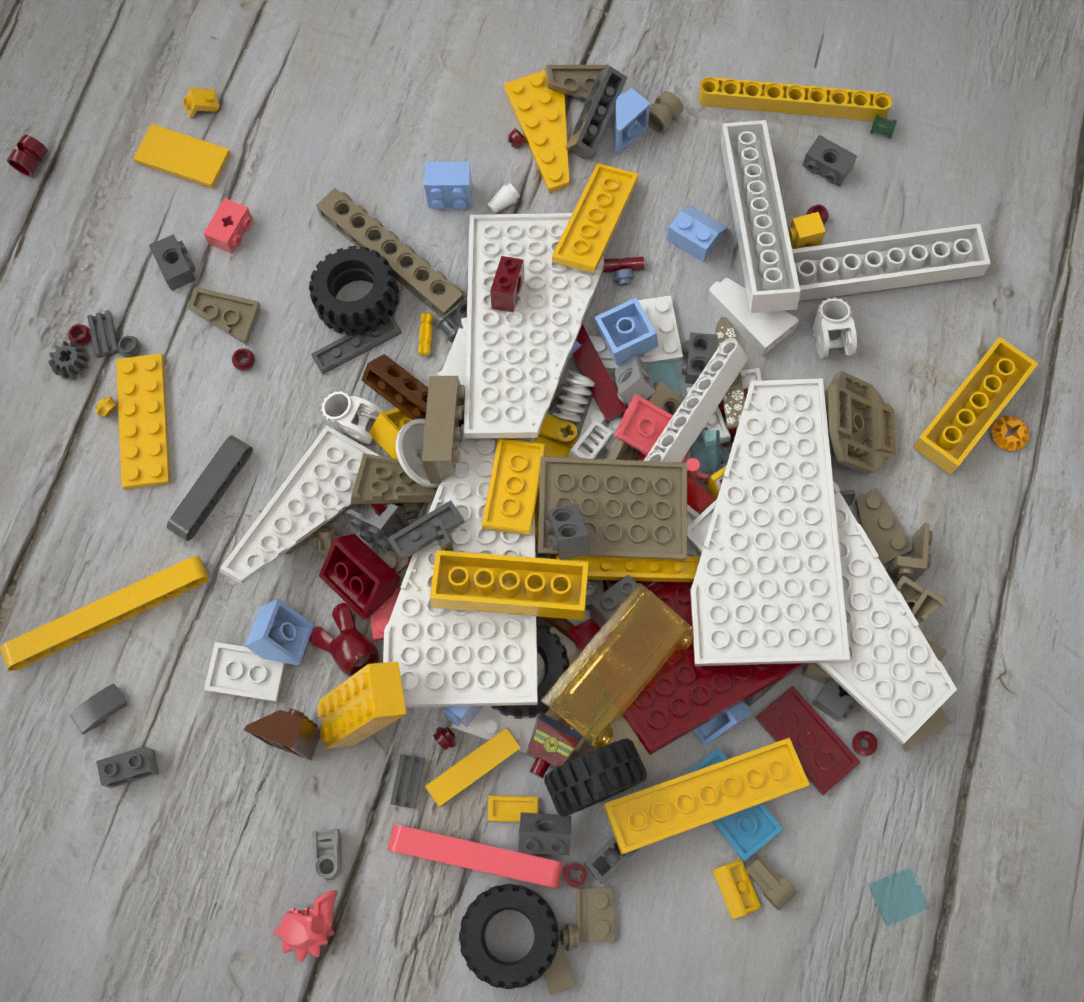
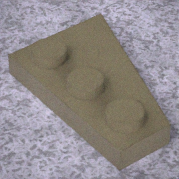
[855,488,914,565]

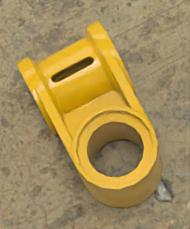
[538,413,578,448]

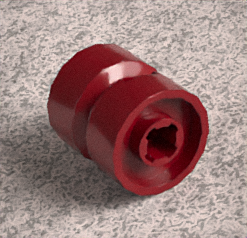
[6,134,48,177]

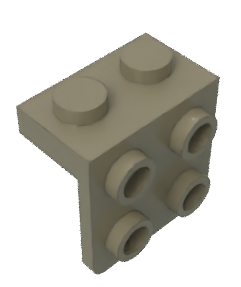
[886,523,933,583]

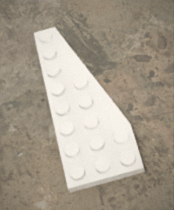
[220,425,380,584]

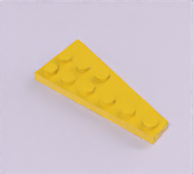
[504,64,569,193]

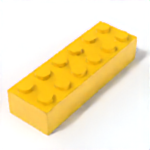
[913,336,1038,475]
[430,550,588,620]
[317,662,406,749]

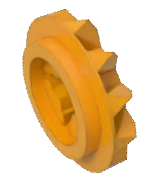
[991,415,1030,451]

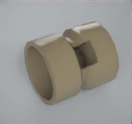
[648,91,684,133]

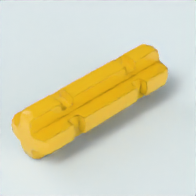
[418,313,433,356]

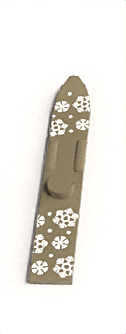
[715,317,745,429]

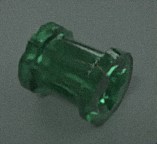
[870,114,897,139]

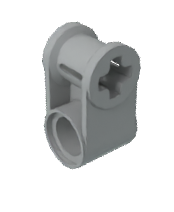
[312,828,342,880]

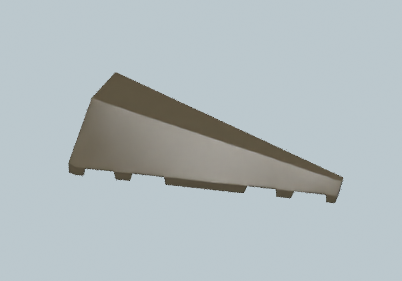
[895,576,947,624]

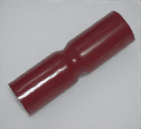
[602,257,644,273]

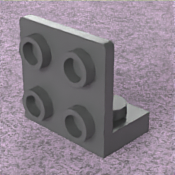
[346,504,410,553]

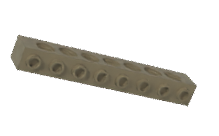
[316,188,464,317]

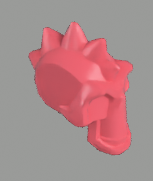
[274,890,338,962]

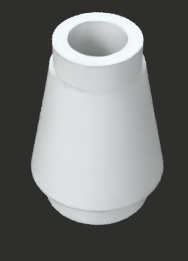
[487,183,520,214]

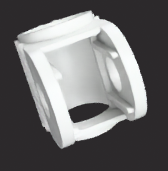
[812,297,857,359]
[321,391,383,444]

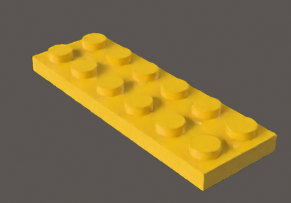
[552,163,638,274]
[116,353,171,490]

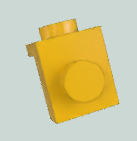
[183,87,219,118]

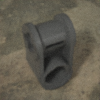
[436,300,467,342]

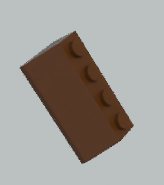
[244,708,321,760]

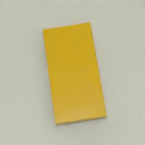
[133,124,231,188]
[481,438,546,536]

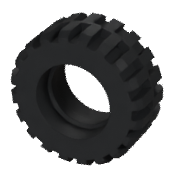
[309,246,399,336]
[490,622,570,719]
[544,738,647,817]
[459,884,559,989]

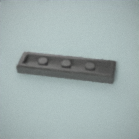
[311,315,402,375]

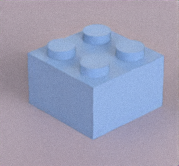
[424,162,472,210]
[595,298,658,366]

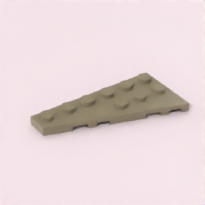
[350,453,438,504]

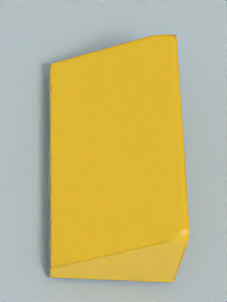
[713,859,762,919]

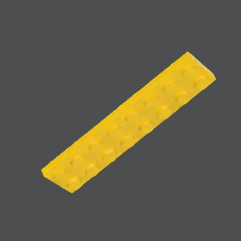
[603,738,810,855]

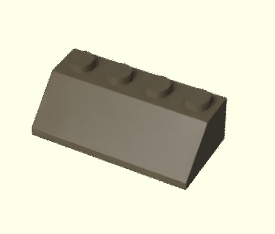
[422,376,465,484]

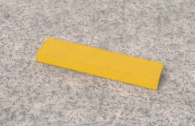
[425,727,522,807]

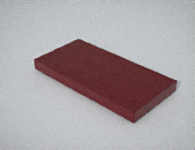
[755,686,860,795]

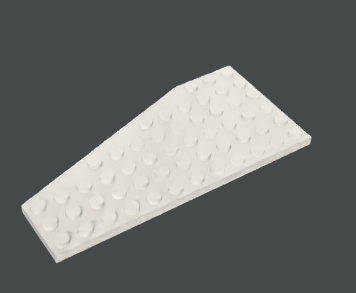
[464,213,604,439]
[690,378,850,666]
[383,424,538,707]
[687,481,957,744]

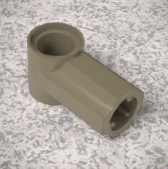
[745,855,797,910]

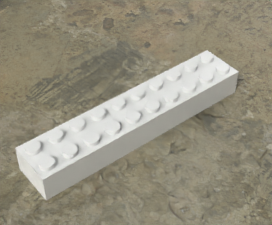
[721,120,800,313]
[792,223,991,301]

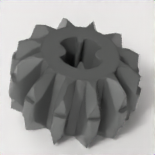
[48,341,90,380]

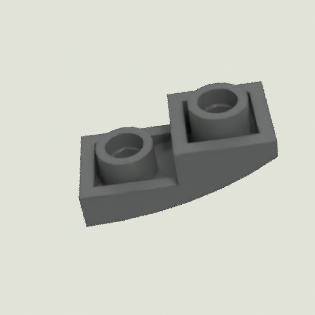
[70,683,127,735]

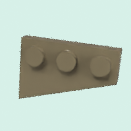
[545,65,609,100]
[188,287,261,345]

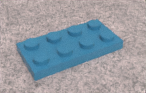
[684,748,783,861]

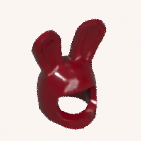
[309,603,379,677]

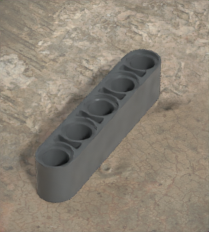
[167,435,253,541]

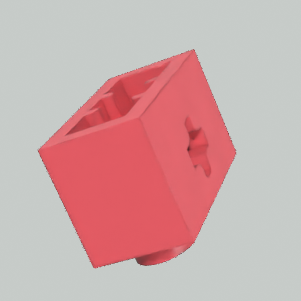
[203,198,253,254]

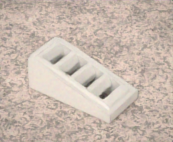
[567,420,614,459]

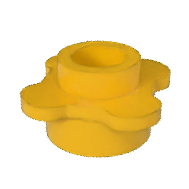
[95,396,117,418]

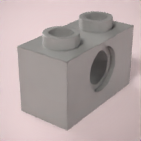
[614,354,655,404]

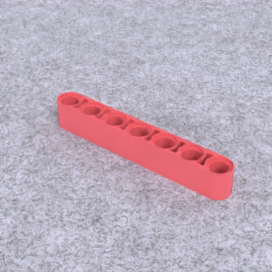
[387,824,564,889]

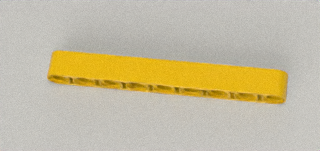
[698,77,892,122]
[0,556,209,671]

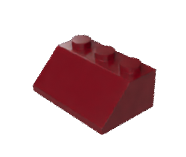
[319,534,401,620]

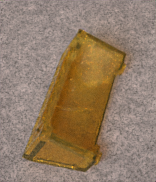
[541,583,694,749]

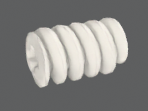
[552,371,595,422]

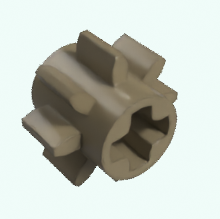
[312,526,342,555]

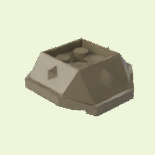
[824,371,896,474]

